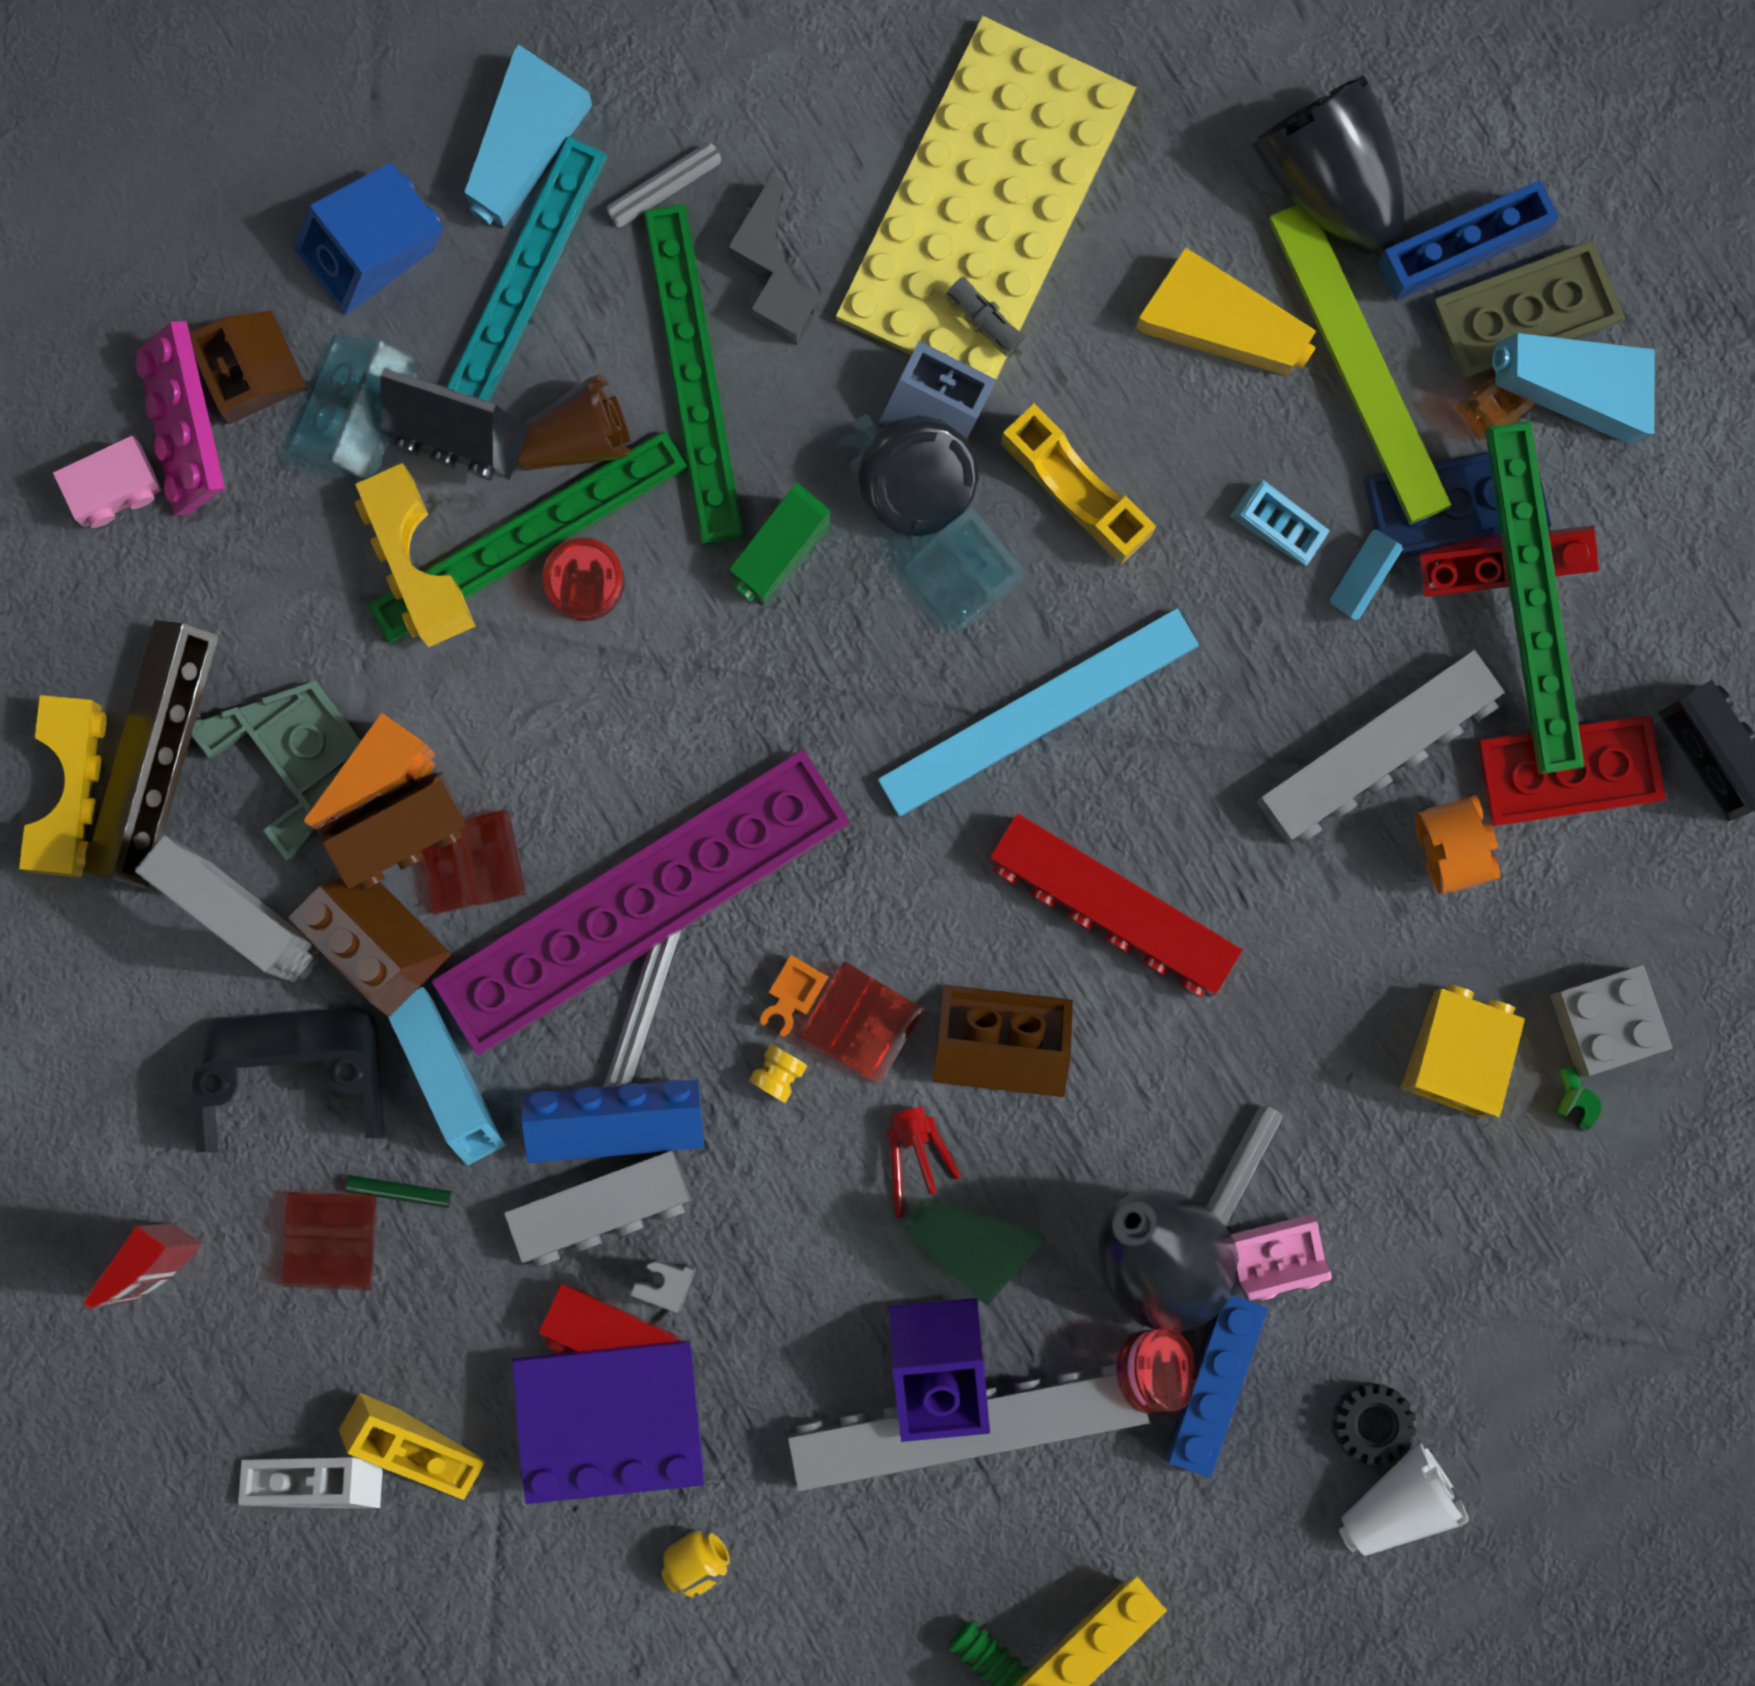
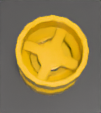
[748,1044,808,1103]

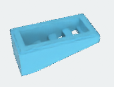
[1230,480,1330,566]

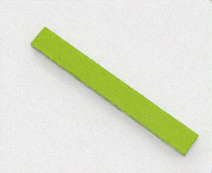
[1269,205,1451,525]

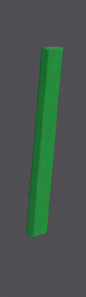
[643,204,744,546]
[1485,421,1585,774]
[367,430,688,644]

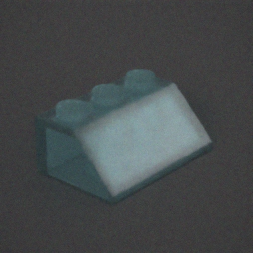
[284,334,420,481]

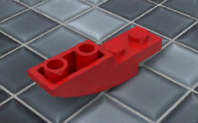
[1420,525,1599,597]

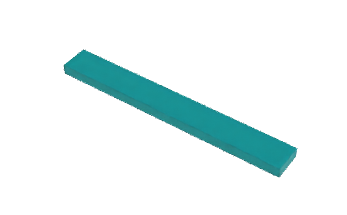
[446,136,607,402]

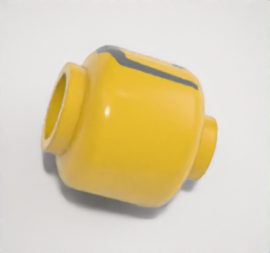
[661,1530,730,1598]

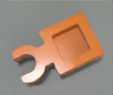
[760,955,829,1038]

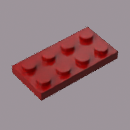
[1477,715,1666,827]

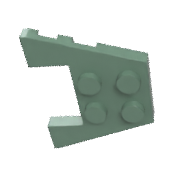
[191,681,361,863]

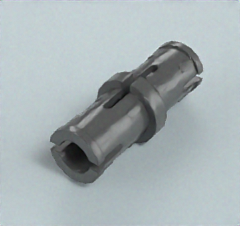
[945,276,1025,357]

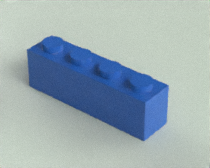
[1377,180,1559,302]
[521,1079,704,1163]
[1164,1295,1268,1478]

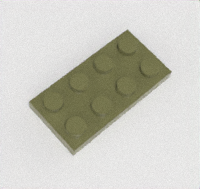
[1432,240,1625,382]

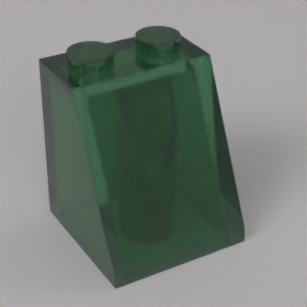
[904,1200,1046,1306]

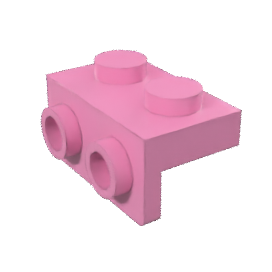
[1232,1214,1332,1301]

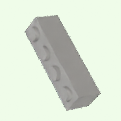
[504,1151,691,1268]

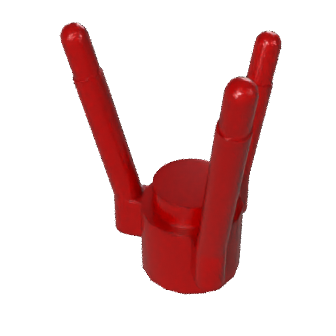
[886,1107,961,1219]

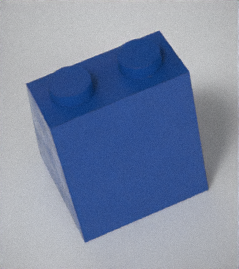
[294,162,444,315]

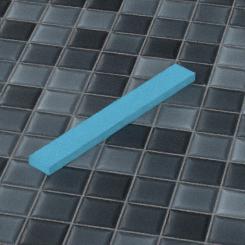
[878,608,1199,818]

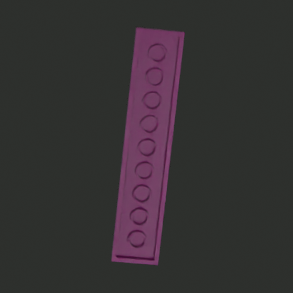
[432,749,850,1057]

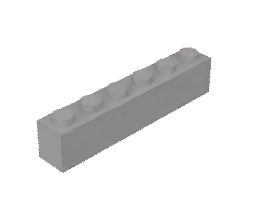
[1257,650,1505,844]

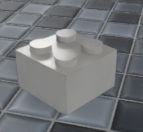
[1550,965,1673,1077]

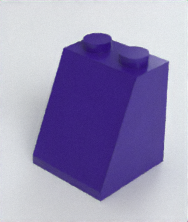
[889,1298,991,1442]

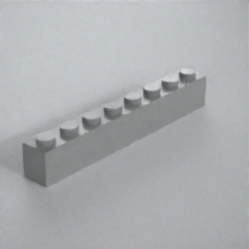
[788,1362,1149,1492]

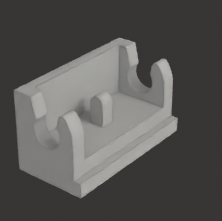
[631,1260,697,1313]

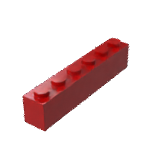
[988,813,1243,999]

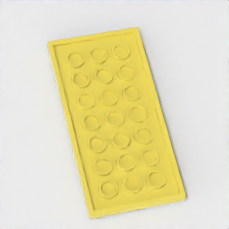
[836,16,1136,380]

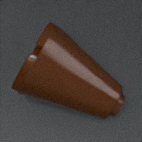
[516,374,632,471]

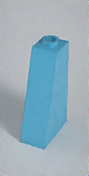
[465,45,592,228]
[1492,333,1655,443]
[388,987,507,1166]

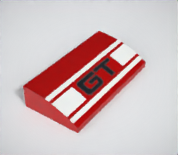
[83,1224,202,1309]

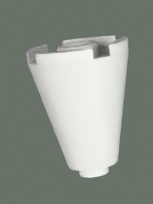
[1339,1443,1469,1556]

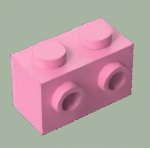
[53,436,163,528]

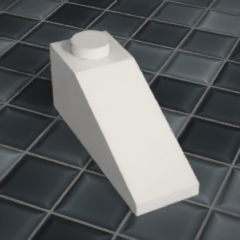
[238,1458,383,1509]

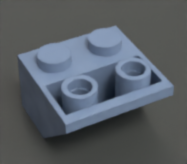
[878,341,996,440]

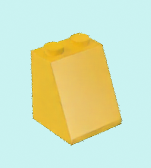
[1400,984,1525,1119]

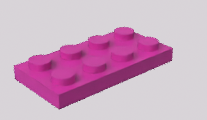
[136,321,225,516]

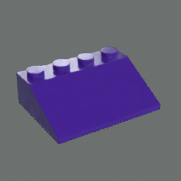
[512,1340,705,1504]

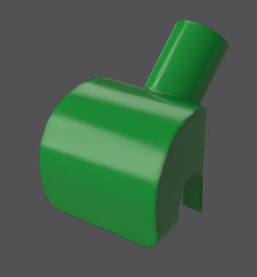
[1556,1066,1602,1132]

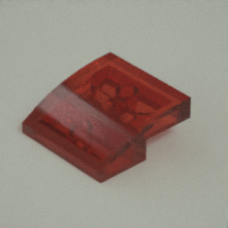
[421,810,526,914]
[799,962,924,1085]
[281,1192,377,1291]

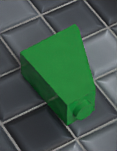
[730,483,831,605]

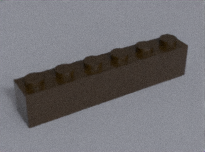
[84,620,219,889]

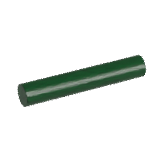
[346,1175,452,1208]

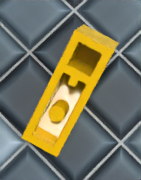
[338,1393,485,1500]

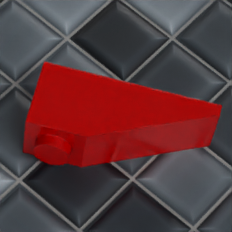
[538,1283,684,1353]

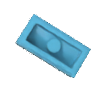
[1330,530,1403,620]

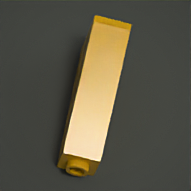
[1135,248,1316,376]

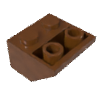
[189,310,308,424]

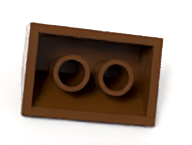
[323,772,467,891]
[288,878,451,1017]
[933,984,1073,1097]

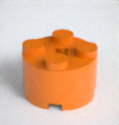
[1415,795,1501,894]

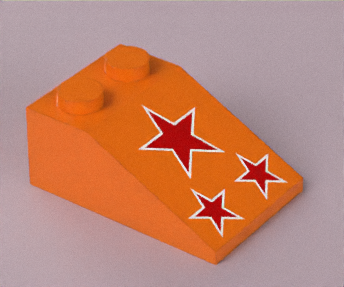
[304,713,435,835]

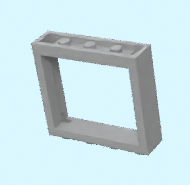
[136,835,320,982]

